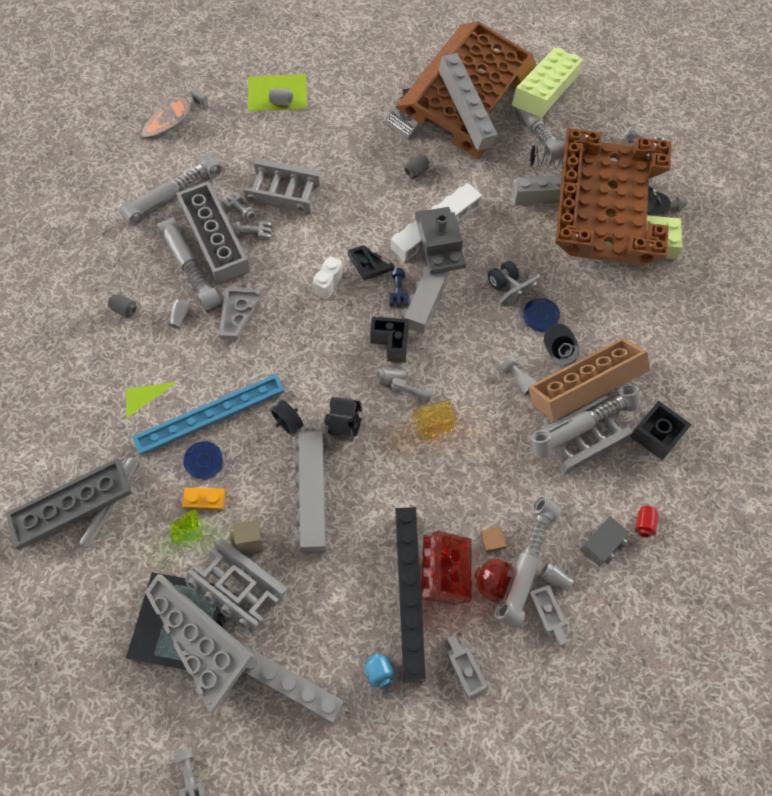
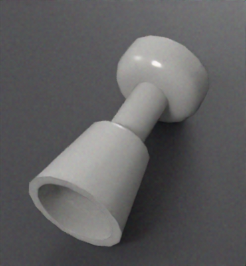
[500,356,537,396]

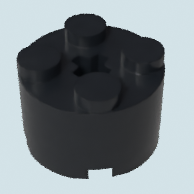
[324,397,362,439]

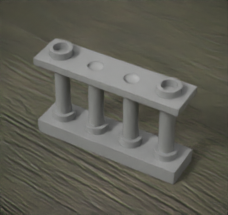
[243,158,322,213]
[541,395,633,475]

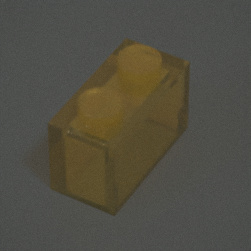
[412,399,457,437]

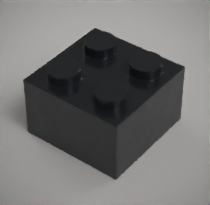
[631,401,692,461]

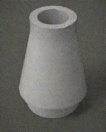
[169,300,190,328]
[377,367,406,386]
[540,562,573,590]

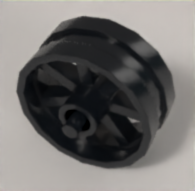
[270,400,304,436]

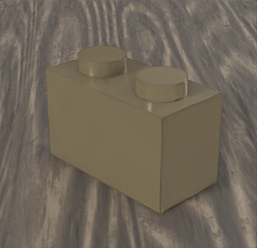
[230,520,264,555]

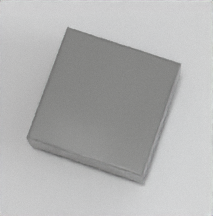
[190,88,209,110]

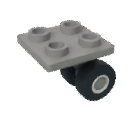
[488,261,540,304]

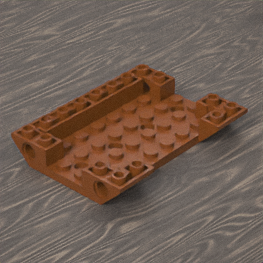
[396,21,537,160]
[555,128,672,266]

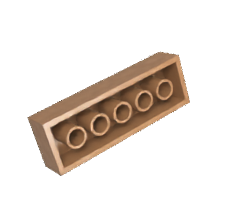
[528,338,650,422]

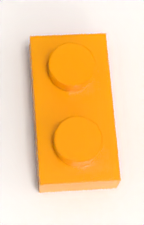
[182,488,226,510]

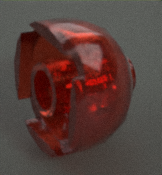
[474,559,513,603]

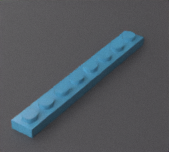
[132,374,285,456]

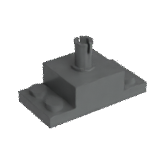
[415,207,466,274]

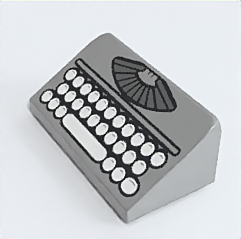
[384,105,419,139]

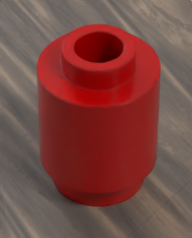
[635,506,659,538]

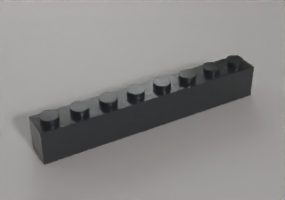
[395,507,426,683]

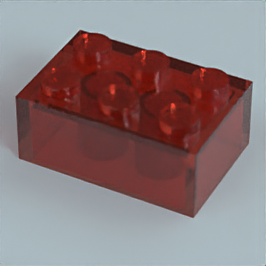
[421,531,472,605]

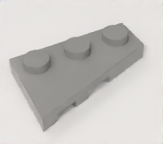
[219,288,262,339]

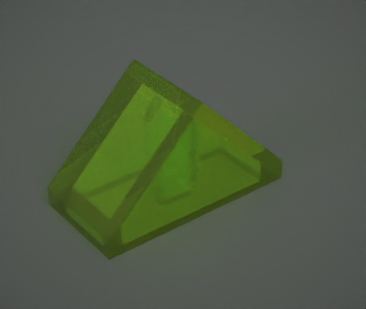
[170,510,204,543]

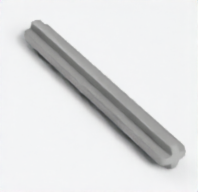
[78,457,139,548]

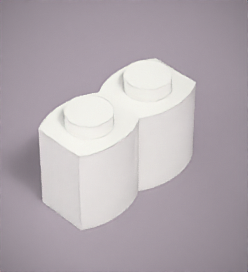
[313,256,343,300]

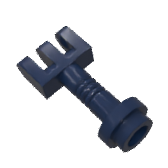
[390,268,408,306]

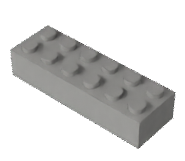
[176,181,250,284]

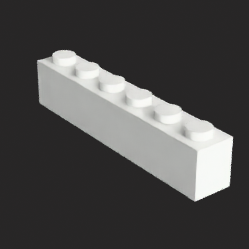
[391,183,482,262]

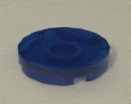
[523,298,560,332]
[183,441,224,480]

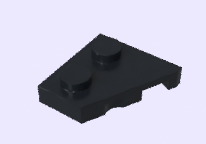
[347,245,394,281]

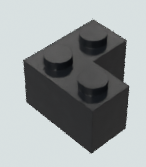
[370,316,409,363]

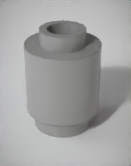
[269,88,293,106]

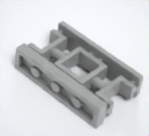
[185,538,287,634]

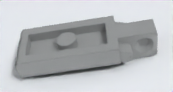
[528,585,568,648]
[446,635,488,699]

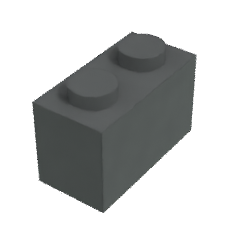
[580,516,630,567]

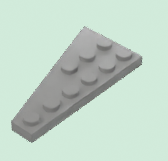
[145,574,254,713]

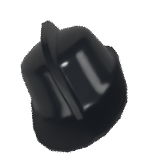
[647,186,671,215]
[543,324,580,365]

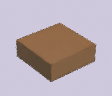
[481,527,506,552]

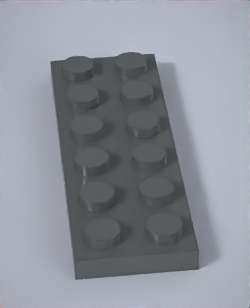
[6,458,133,550]

